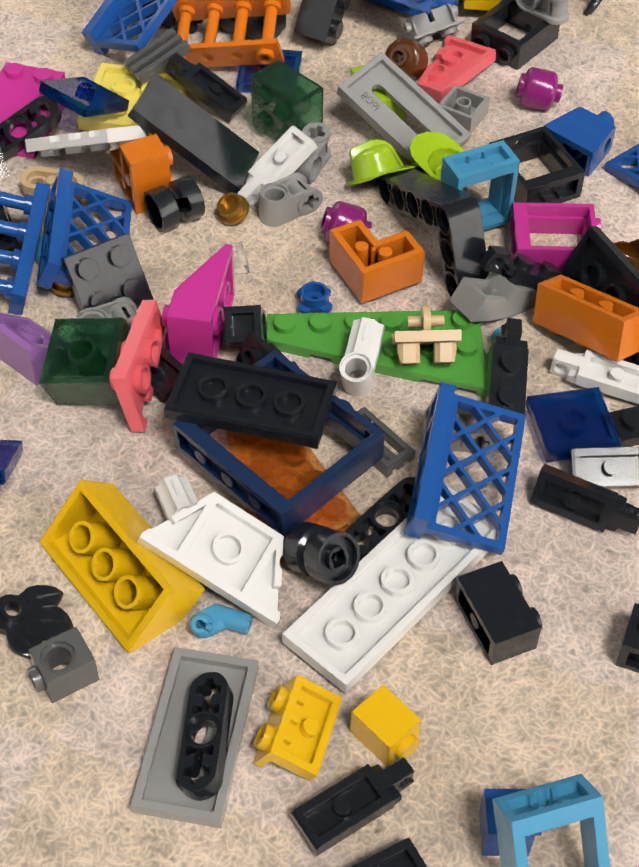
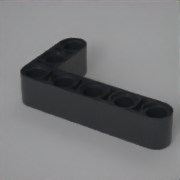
[378,168,489,296]

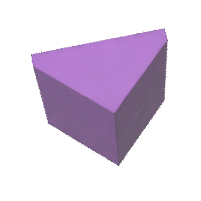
[0,313,78,386]

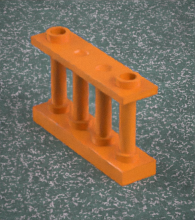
[172,0,291,67]

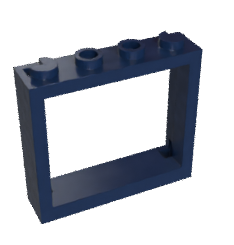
[172,350,385,537]

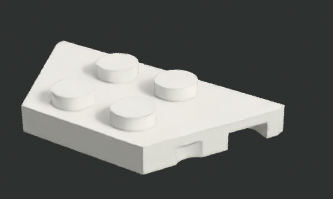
[137,492,284,627]

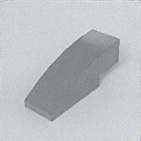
[450,272,537,322]

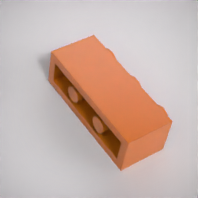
[533,275,639,362]

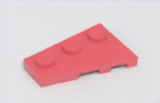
[417,35,496,102]
[109,300,165,432]

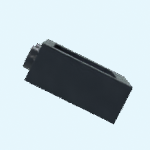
[470,0,560,70]
[489,126,585,203]

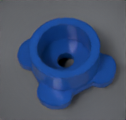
[297,281,332,313]

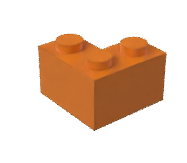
[110,134,174,214]
[329,219,425,304]

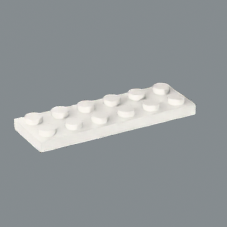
[282,484,497,694]

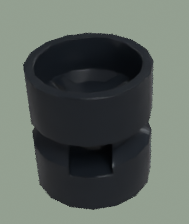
[143,175,205,232]
[283,521,360,586]

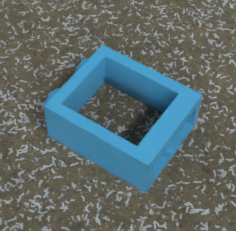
[440,140,520,231]
[492,774,610,867]

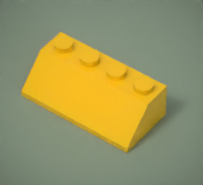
[39,480,205,653]

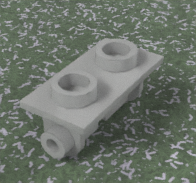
[402,3,466,45]

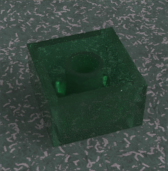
[251,60,324,142]
[39,317,131,405]

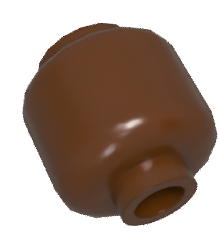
[385,38,428,80]

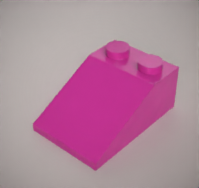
[0,62,69,159]
[162,244,235,364]

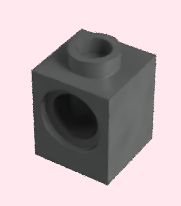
[27,627,100,703]

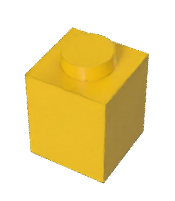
[350,685,421,767]

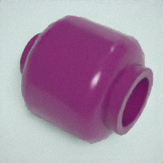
[516,67,563,111]
[320,201,372,244]

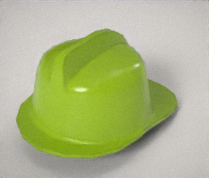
[410,131,466,192]
[346,139,418,186]

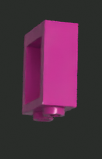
[509,202,601,271]

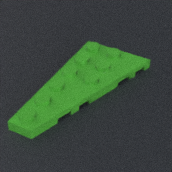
[267,310,487,397]

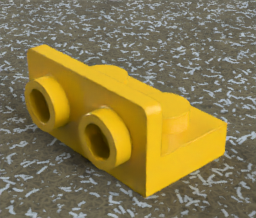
[253,674,342,781]

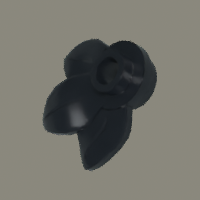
[0,585,74,659]

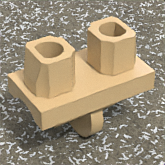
[391,305,462,365]

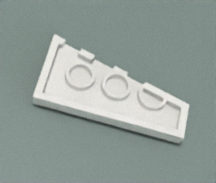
[25,125,149,157]

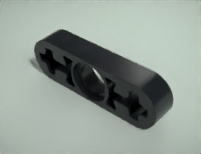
[0,96,62,164]
[344,477,415,562]
[177,672,234,801]

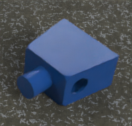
[544,107,616,177]

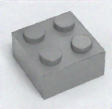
[439,85,490,133]

